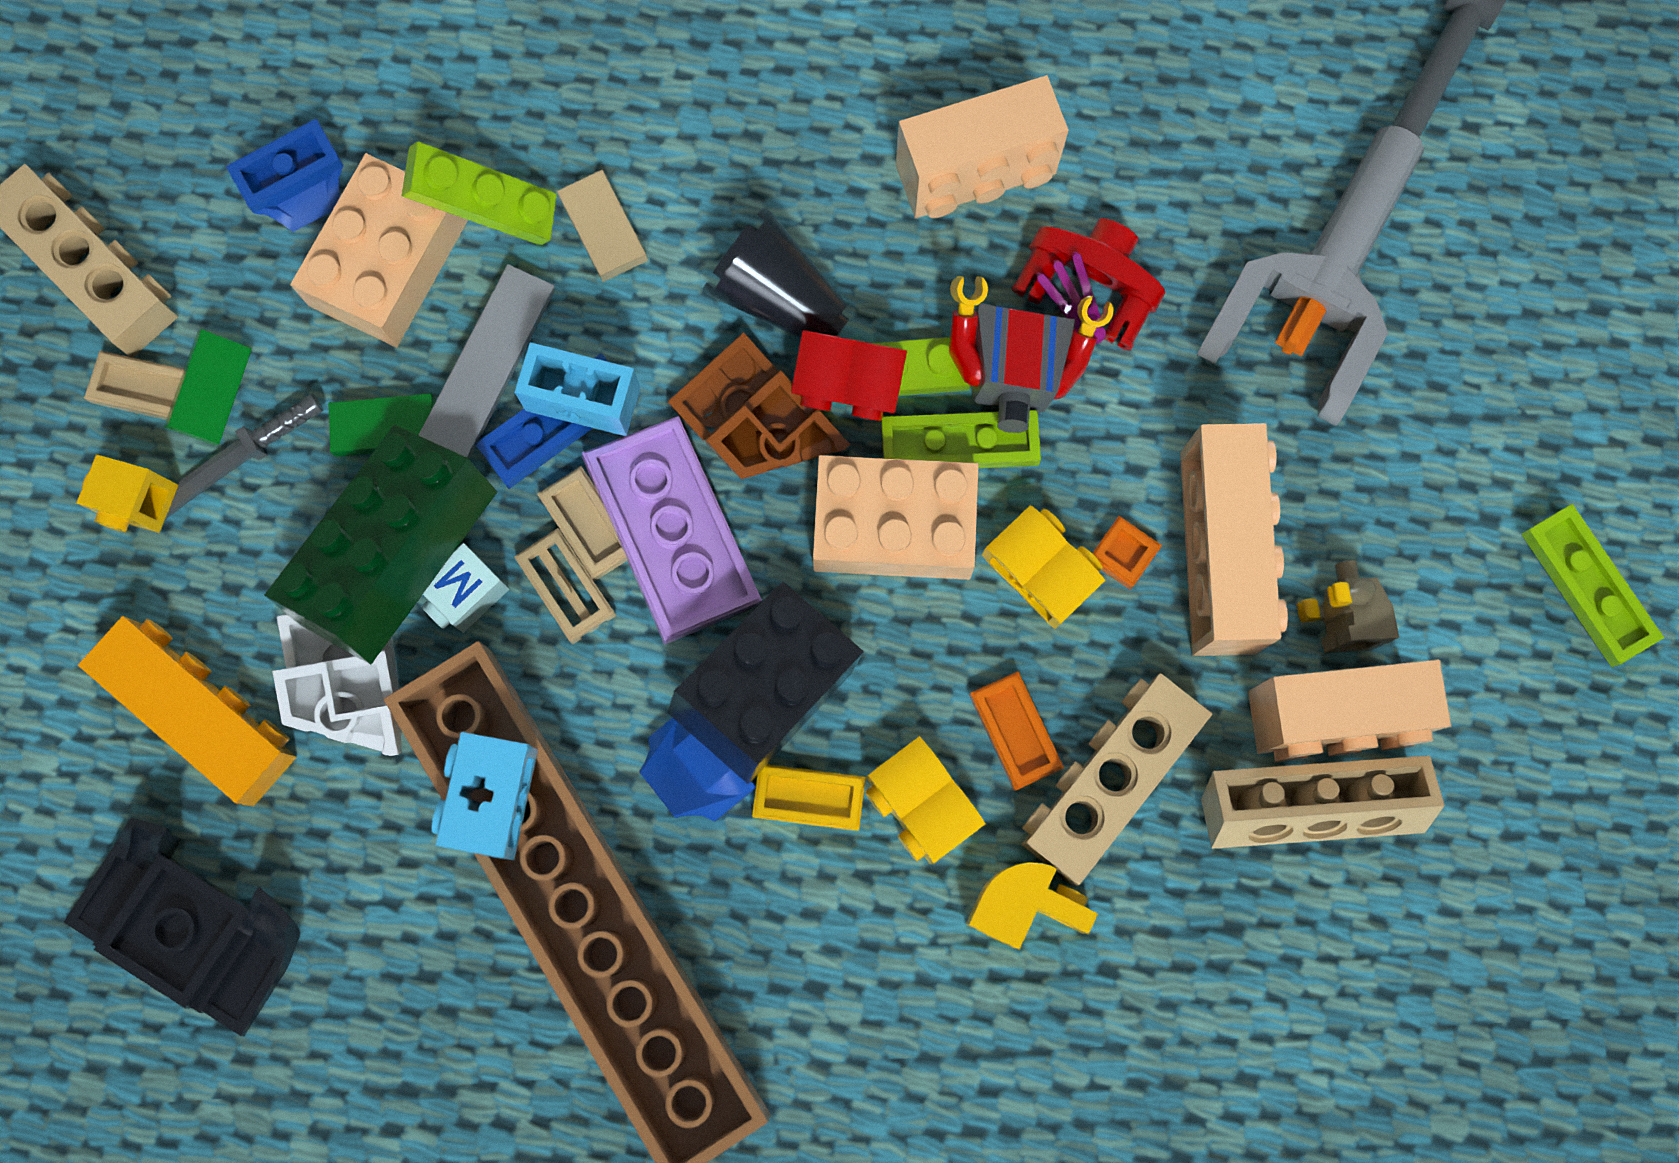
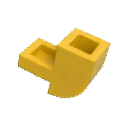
[965,863,1098,950]

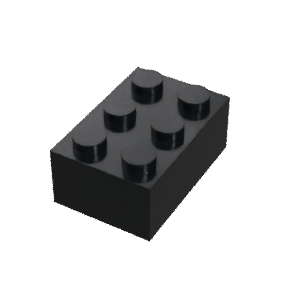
[667,581,864,784]

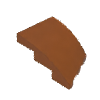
[667,332,850,479]

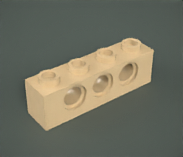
[0,164,178,358]
[1021,673,1212,886]
[1201,756,1445,849]

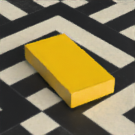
[752,764,866,831]

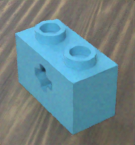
[515,342,641,436]
[432,732,538,860]

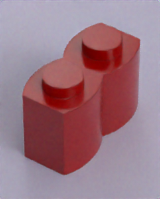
[791,330,907,421]

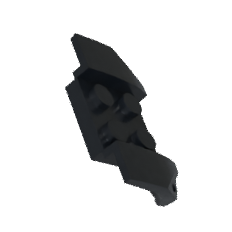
[64,817,301,1036]

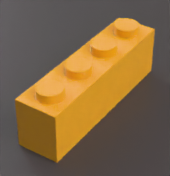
[78,616,297,807]

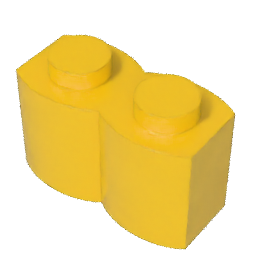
[982,505,1106,629]
[864,736,986,864]

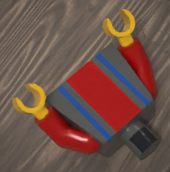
[949,276,1113,433]

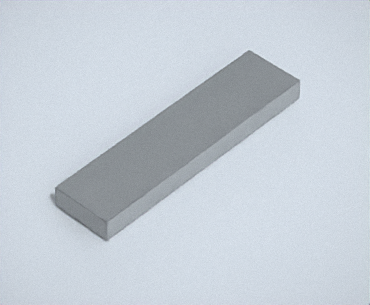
[418,264,555,459]

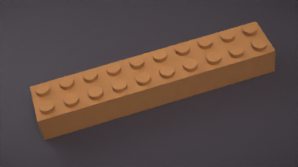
[383,641,771,1163]

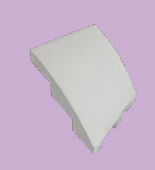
[272,615,401,756]

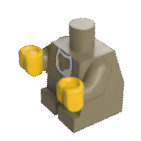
[1297,561,1399,653]

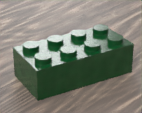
[264,425,497,665]

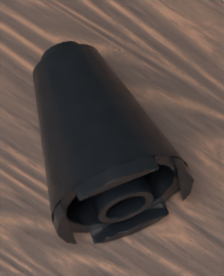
[703,207,849,339]

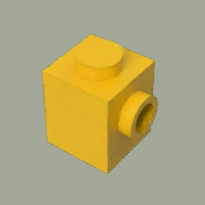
[76,454,179,533]

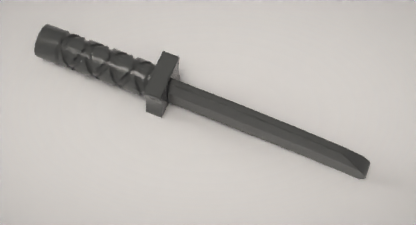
[165,394,324,519]

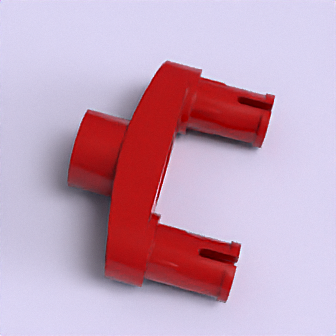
[1011,218,1165,351]

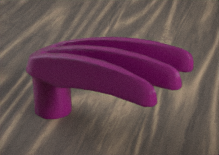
[1037,252,1106,344]

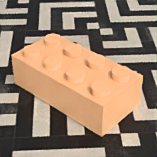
[1180,423,1288,656]

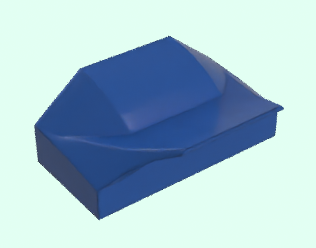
[226,119,344,232]
[639,717,756,822]

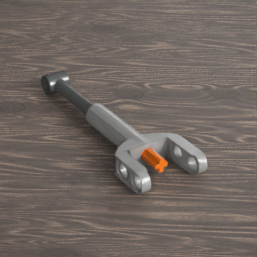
[1197,0,1506,426]

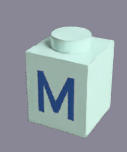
[421,543,509,633]

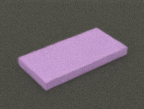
[582,416,762,645]

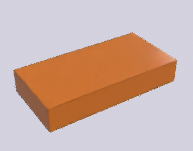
[969,671,1064,791]

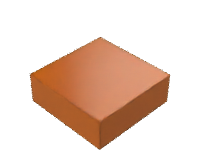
[1093,516,1162,590]

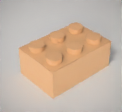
[896,75,1069,218]
[290,153,468,348]
[813,455,979,580]
[1248,660,1451,762]

